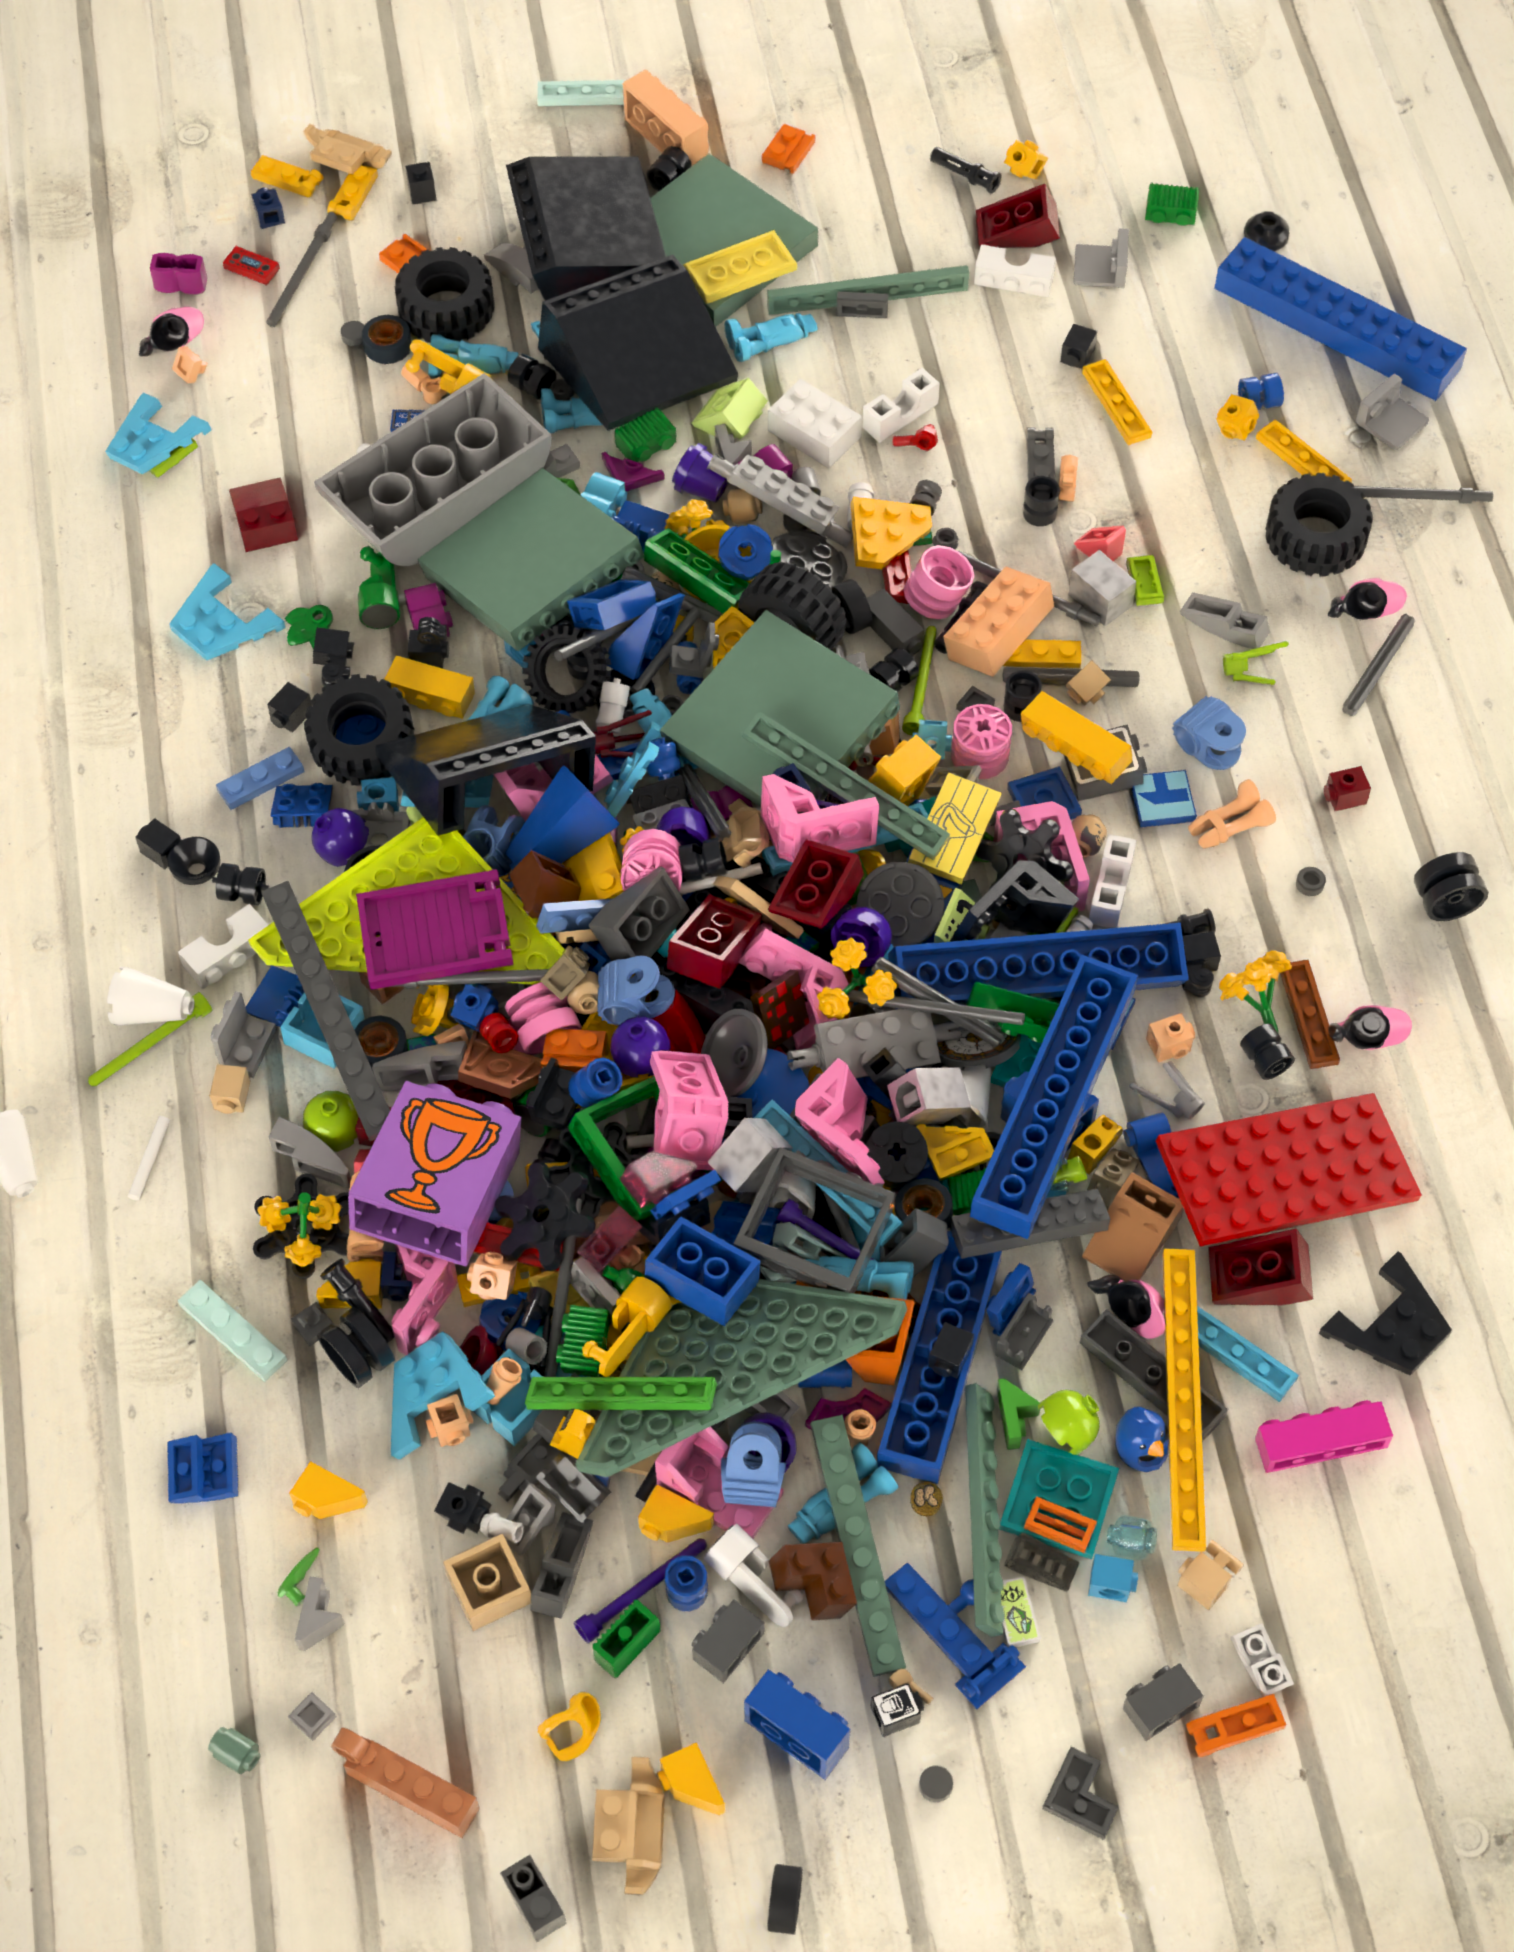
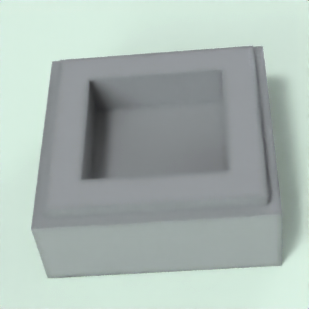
[288,1692,336,1741]

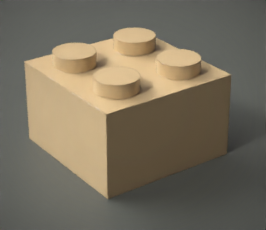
[443,1534,531,1631]

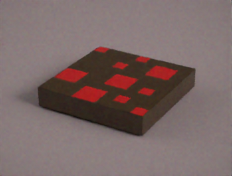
[751,969,810,1049]

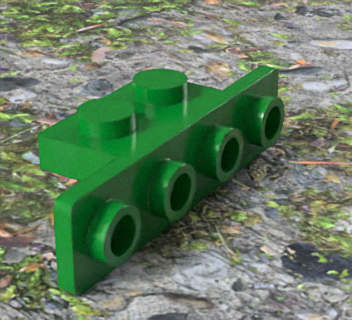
[966,982,1059,1043]

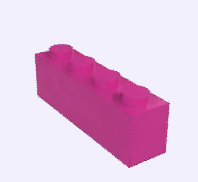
[1255,1400,1393,1473]

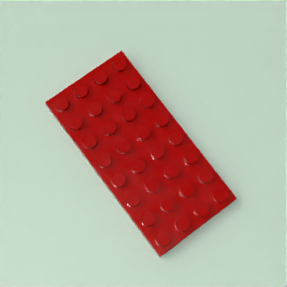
[1155,1093,1422,1247]

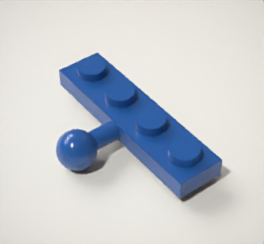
[884,1562,995,1680]

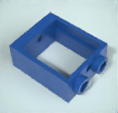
[567,579,656,630]

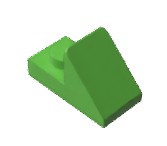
[996,1378,1040,1450]

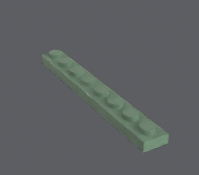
[767,265,969,315]
[742,711,950,860]
[965,1383,1005,1637]
[810,1415,906,1677]

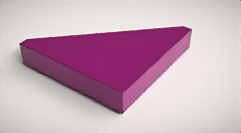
[602,451,665,492]

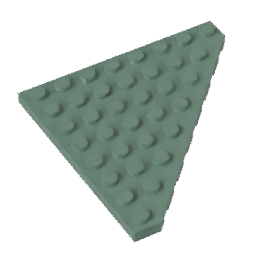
[575,1279,907,1477]

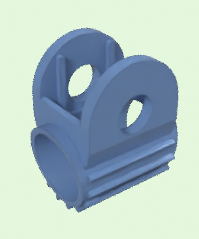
[1172,696,1246,770]
[463,805,525,876]
[597,956,675,1026]
[721,1421,786,1507]

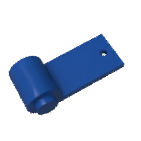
[1123,1112,1179,1199]

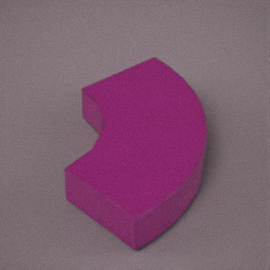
[805,1388,892,1429]

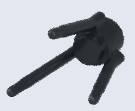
[496,1287,553,1367]

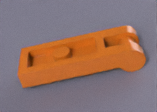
[1186,1694,1286,1757]

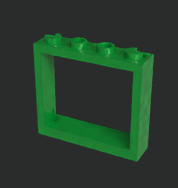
[568,1076,723,1227]

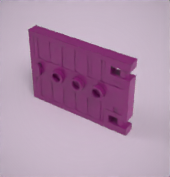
[356,869,514,990]

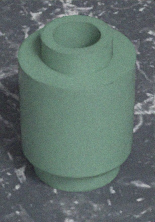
[208,1727,260,1774]

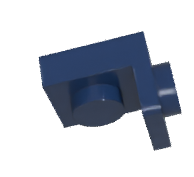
[380,1252,413,1302]

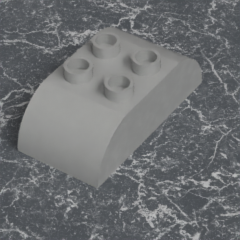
[314,373,551,566]

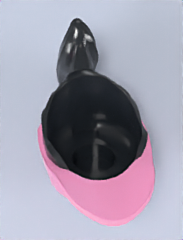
[139,307,204,357]
[1328,578,1407,620]
[1328,1005,1412,1050]
[1087,1275,1166,1339]

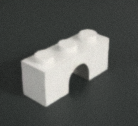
[974,245,1056,297]
[863,368,940,443]
[1089,834,1136,928]
[178,903,269,989]

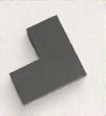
[1042,1746,1119,1840]

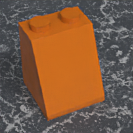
[845,1296,915,1385]

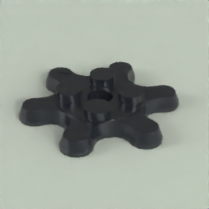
[976,808,1073,890]
[550,1122,657,1219]
[495,1162,596,1271]
[253,1173,349,1279]

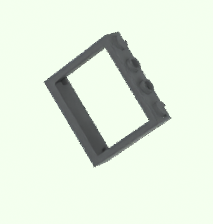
[733,1147,895,1293]

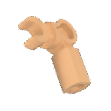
[401,365,457,404]
[1059,455,1078,502]

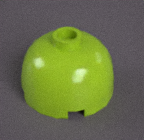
[303,1091,359,1152]
[1038,1389,1100,1455]

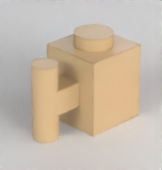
[1178,1540,1244,1610]

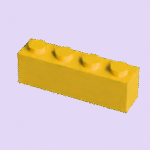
[1021,691,1132,784]

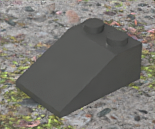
[588,867,690,961]

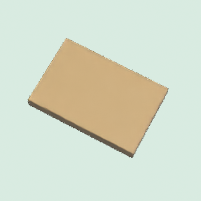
[713,876,804,939]

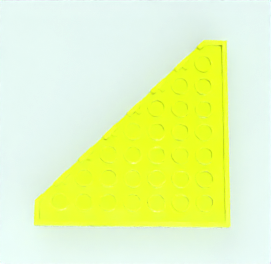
[248,817,565,985]

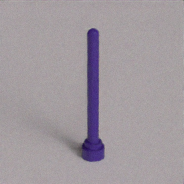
[776,1198,878,1262]
[573,1538,707,1644]

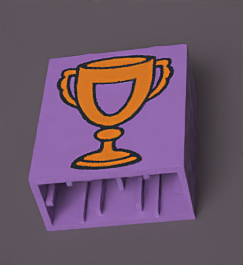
[348,1081,521,1267]

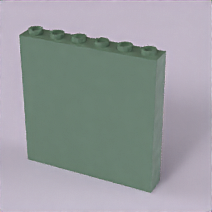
[651,153,818,327]
[418,468,645,651]
[660,610,900,814]

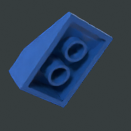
[607,593,685,680]

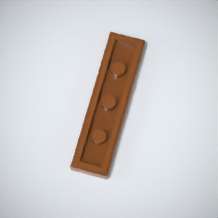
[1280,960,1340,1069]

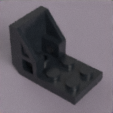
[950,860,1079,942]

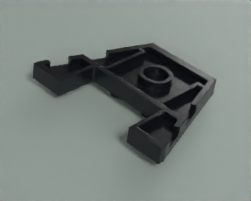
[1319,1251,1452,1376]

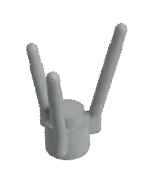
[1129,1061,1205,1119]

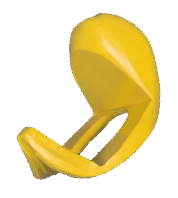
[538,1692,601,1761]

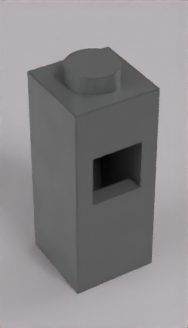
[867,588,924,654]

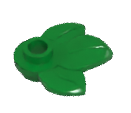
[285,605,333,648]

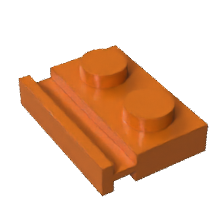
[762,124,815,174]
[379,234,428,273]
[540,1029,608,1072]

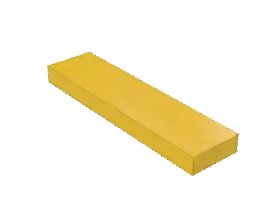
[1082,359,1152,446]
[1256,419,1352,482]

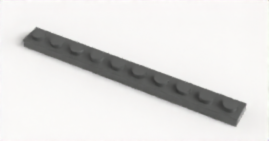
[261,881,390,1142]

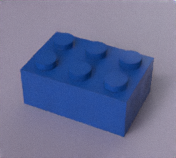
[645,1216,760,1326]
[744,1669,850,1780]

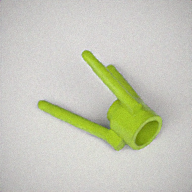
[1223,641,1289,685]

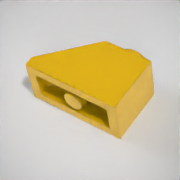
[316,1259,383,1309]
[289,1461,368,1519]
[638,1485,714,1543]
[657,1742,725,1815]

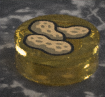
[910,1482,943,1516]

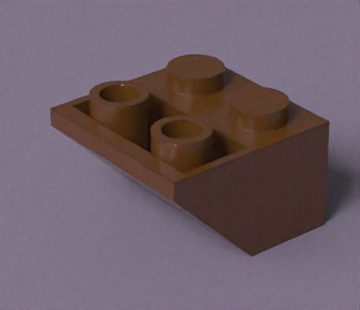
[509,850,581,919]

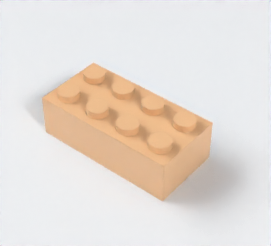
[623,69,709,166]
[943,566,1054,677]

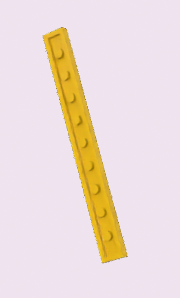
[1162,1249,1206,1552]

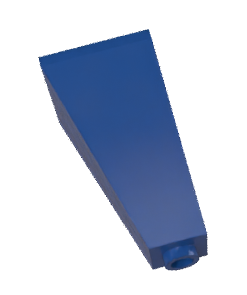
[505,765,620,870]

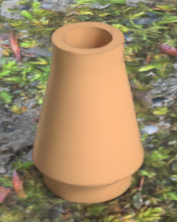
[486,1358,522,1405]
[844,1409,876,1448]

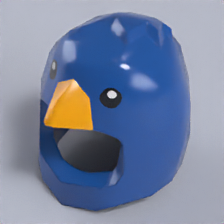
[1115,1406,1169,1472]

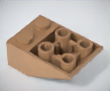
[1082,1172,1184,1282]

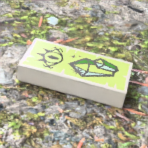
[1001,1577,1041,1647]

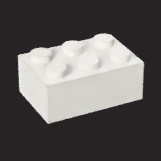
[768,379,862,468]

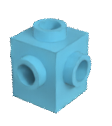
[912,719,952,759]

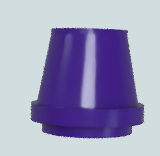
[672,443,729,503]

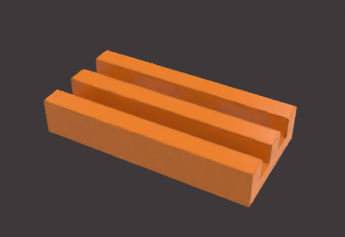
[1024,1496,1097,1554]

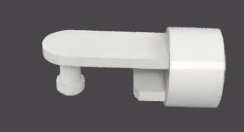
[703,1524,803,1627]

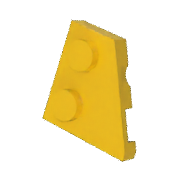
[916,1124,994,1182]

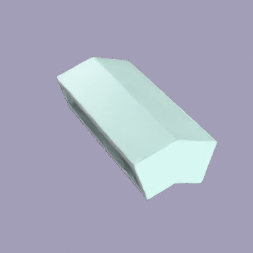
[773,1222,850,1260]

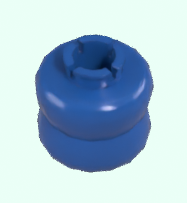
[642,737,681,780]

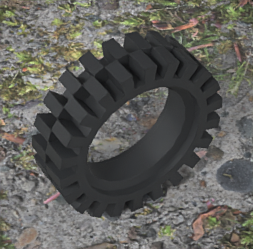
[522,625,611,713]

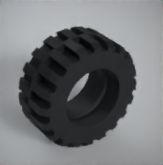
[394,247,494,343]
[1265,473,1373,577]
[738,562,846,650]
[304,674,414,786]

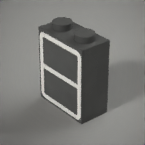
[1063,724,1147,801]

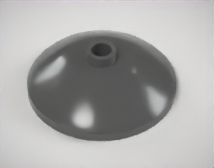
[701,1009,768,1097]

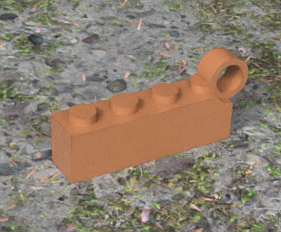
[331,1728,480,1838]

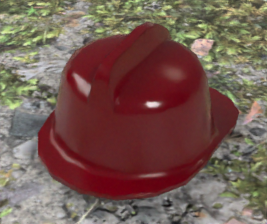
[459,1325,503,1376]

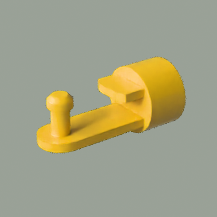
[405,340,491,394]
[582,1277,672,1377]

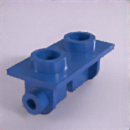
[955,1642,1026,1709]

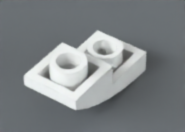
[1230,1623,1294,1697]

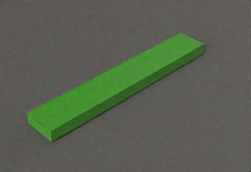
[524,1377,717,1410]

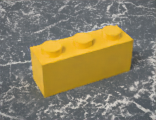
[384,655,475,719]

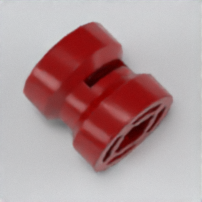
[479,1013,518,1054]

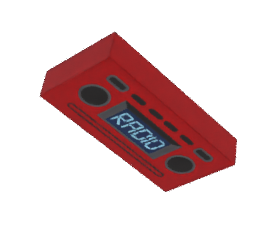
[223,246,280,285]

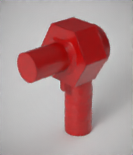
[893,424,938,451]

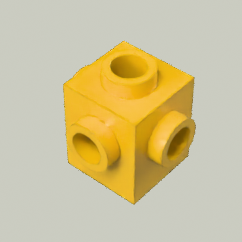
[1004,139,1048,180]
[1216,394,1260,441]

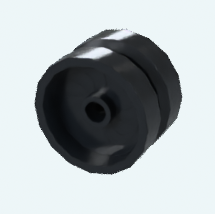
[1414,852,1489,921]
[317,1306,395,1389]

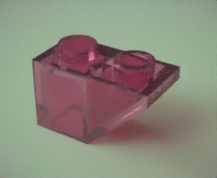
[620,1151,698,1208]
[577,1206,642,1272]

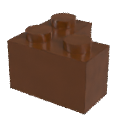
[769,1542,857,1620]

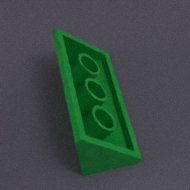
[644,528,750,614]

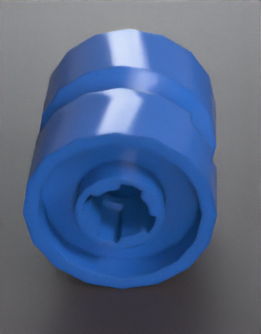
[1238,373,1284,410]
[568,1058,622,1108]
[665,1556,708,1611]

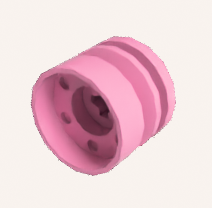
[904,546,974,620]
[951,704,1012,779]
[620,829,683,891]
[505,982,582,1055]

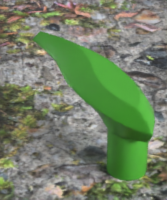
[278,1547,320,1607]

